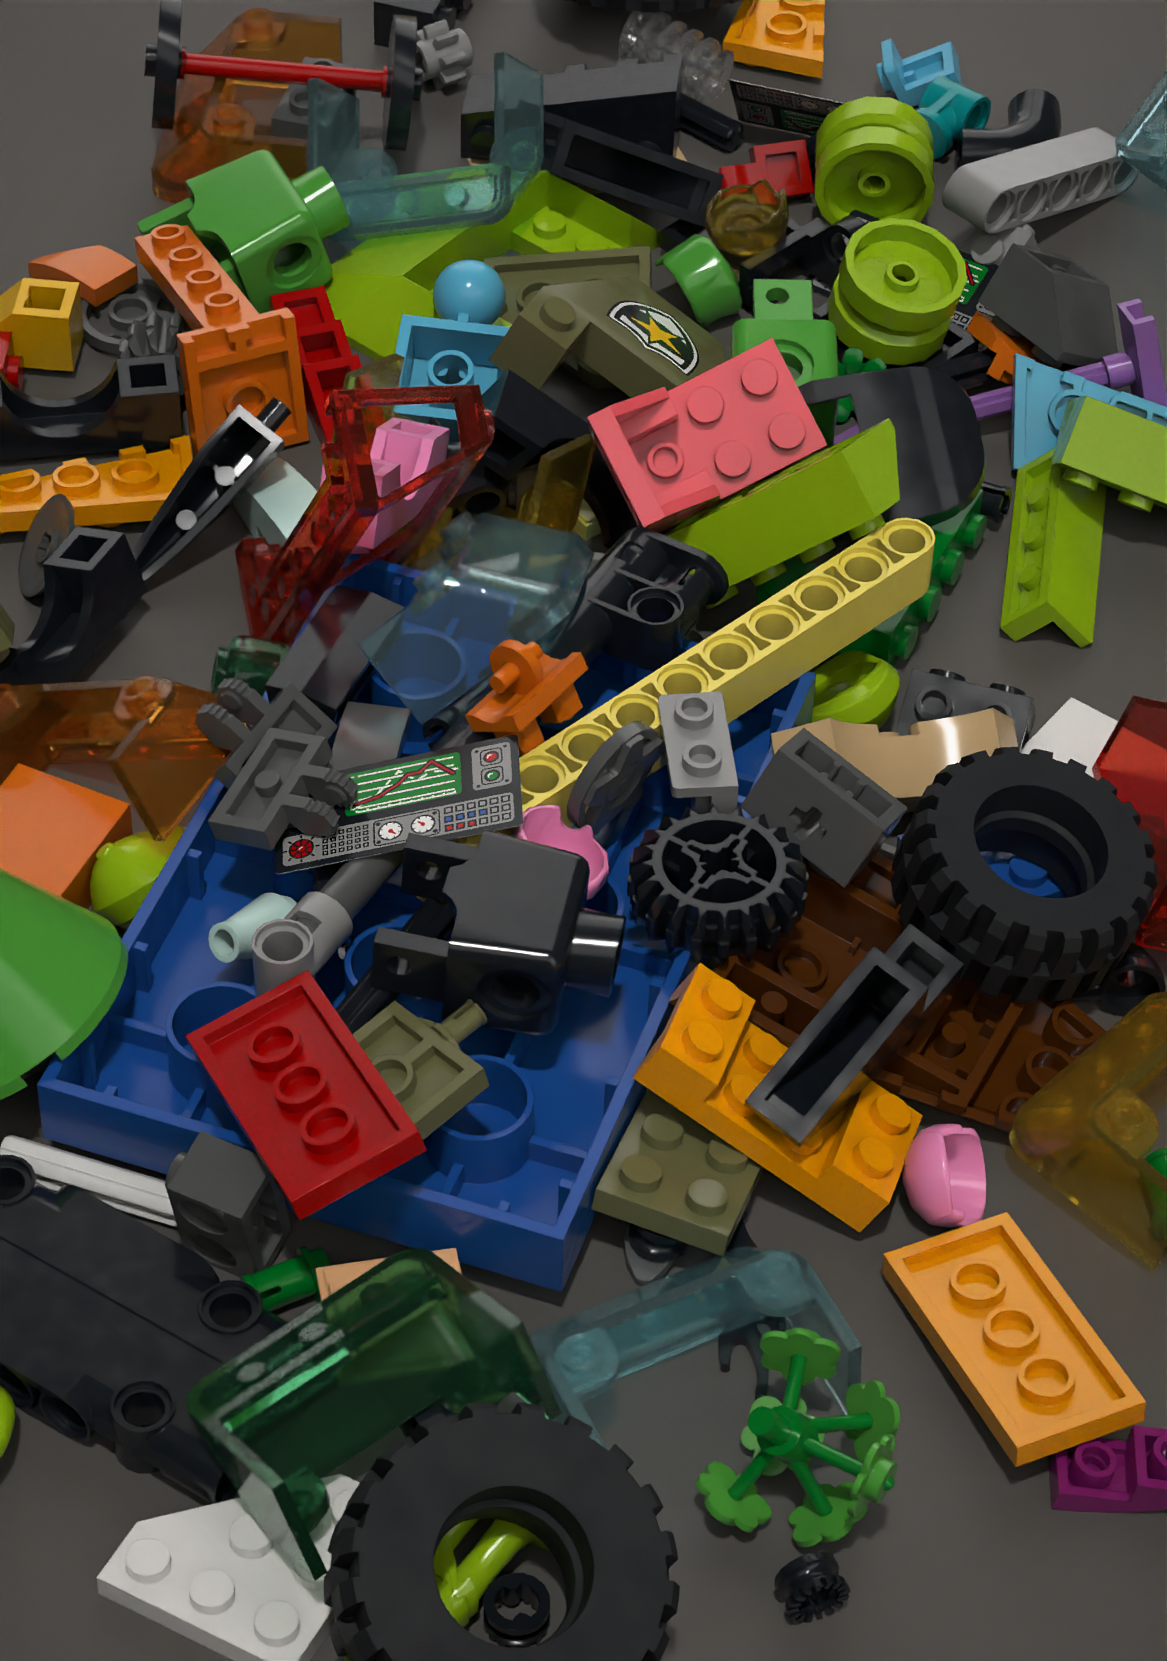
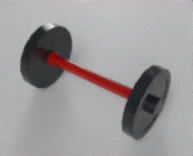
[144,0,423,151]

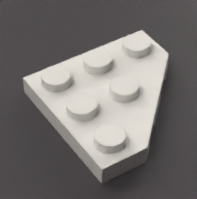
[96,1474,360,1661]

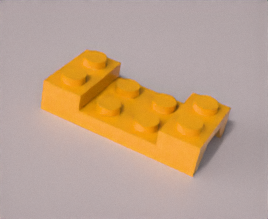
[633,963,923,1233]

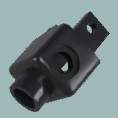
[371,829,626,1036]

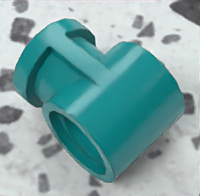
[916,76,991,159]

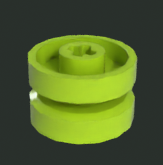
[814,96,934,225]
[827,218,967,366]

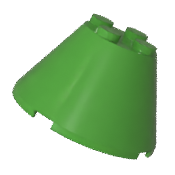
[0,868,128,1100]

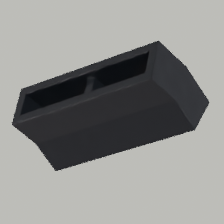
[265,585,406,726]

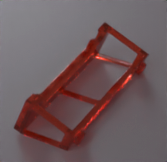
[234,384,495,658]

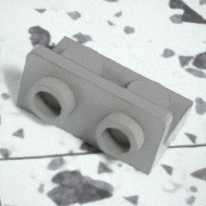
[658,692,739,814]

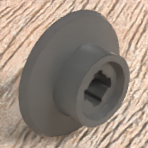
[18,494,80,597]

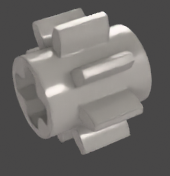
[415,19,473,90]

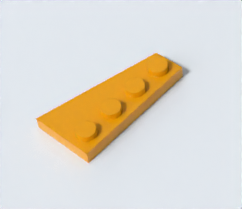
[722,0,825,79]
[0,435,193,535]

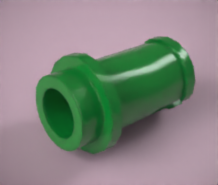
[240,1246,331,1312]

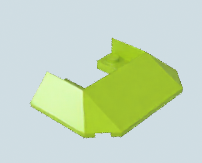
[324,167,661,370]

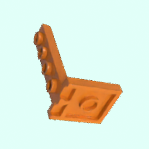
[134,224,310,459]

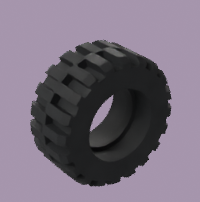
[891,747,1158,1003]

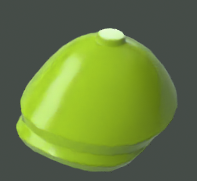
[812,650,900,731]
[90,823,186,929]

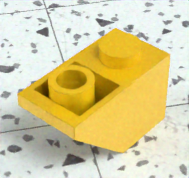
[0,278,84,372]

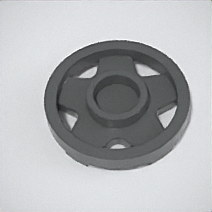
[81,278,184,354]
[567,721,664,835]

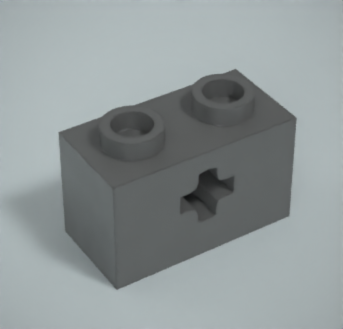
[740,728,908,888]

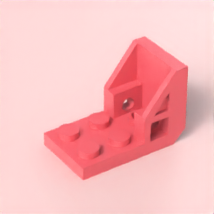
[587,338,827,533]

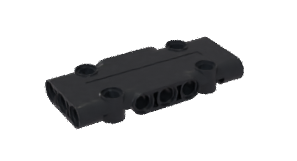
[0,1155,334,1504]

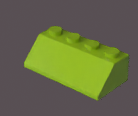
[1052,396,1167,513]
[664,418,900,609]

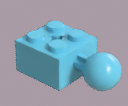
[384,259,510,443]

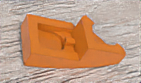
[28,245,138,307]
[966,311,1045,385]

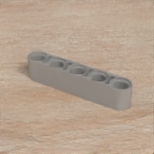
[942,127,1143,234]

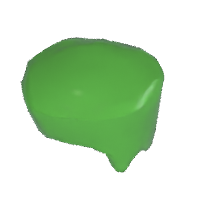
[654,234,742,328]

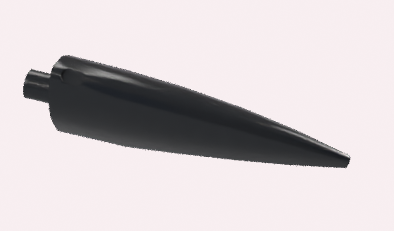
[132,397,291,582]

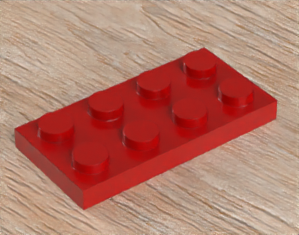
[186,970,427,1221]

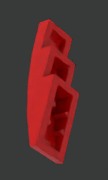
[269,286,381,460]

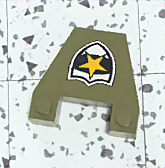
[489,276,725,398]

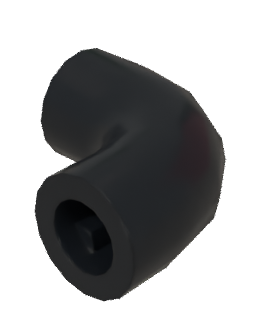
[955,89,1061,171]

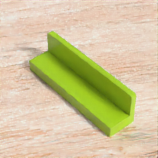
[1000,448,1106,648]

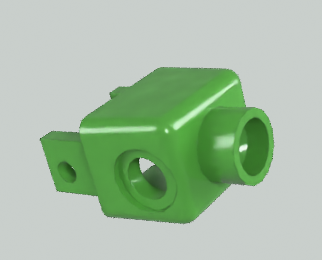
[136,149,350,314]
[728,279,839,461]

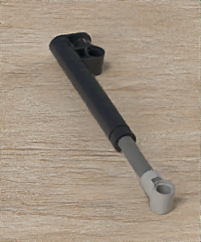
[252,527,729,997]

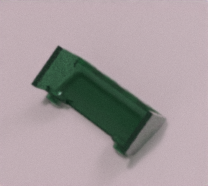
[185,1248,562,1581]

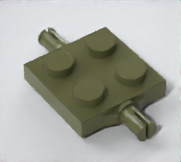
[352,999,490,1140]

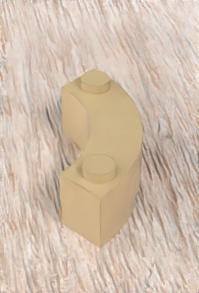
[771,708,1018,813]

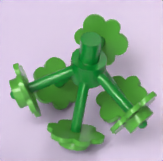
[695,1328,901,1547]

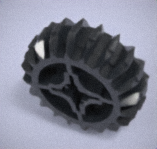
[627,803,809,967]

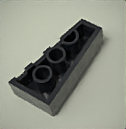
[461,53,684,164]

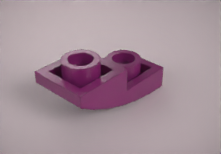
[1049,1425,1167,1513]

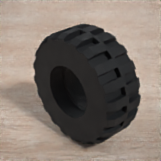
[324,1402,680,1661]

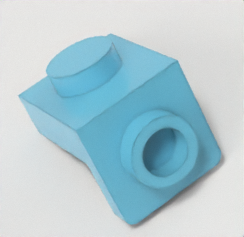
[876,38,962,107]

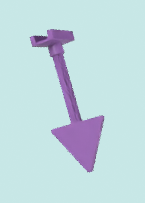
[834,298,1167,445]

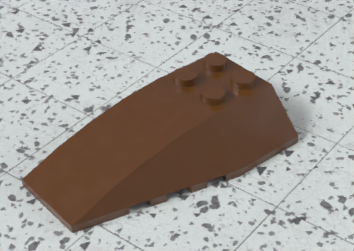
[714,853,1135,1155]

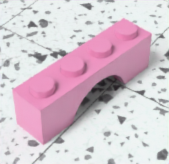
[314,417,450,554]

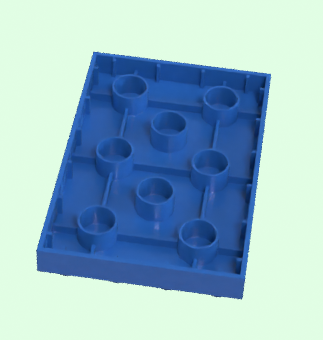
[37,553,816,1292]

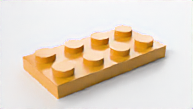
[882,1212,1146,1467]

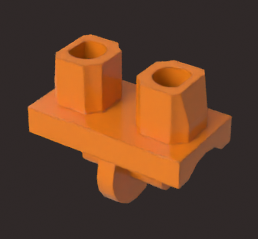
[465,639,588,756]

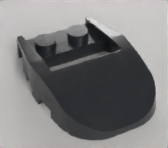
[798,367,986,551]

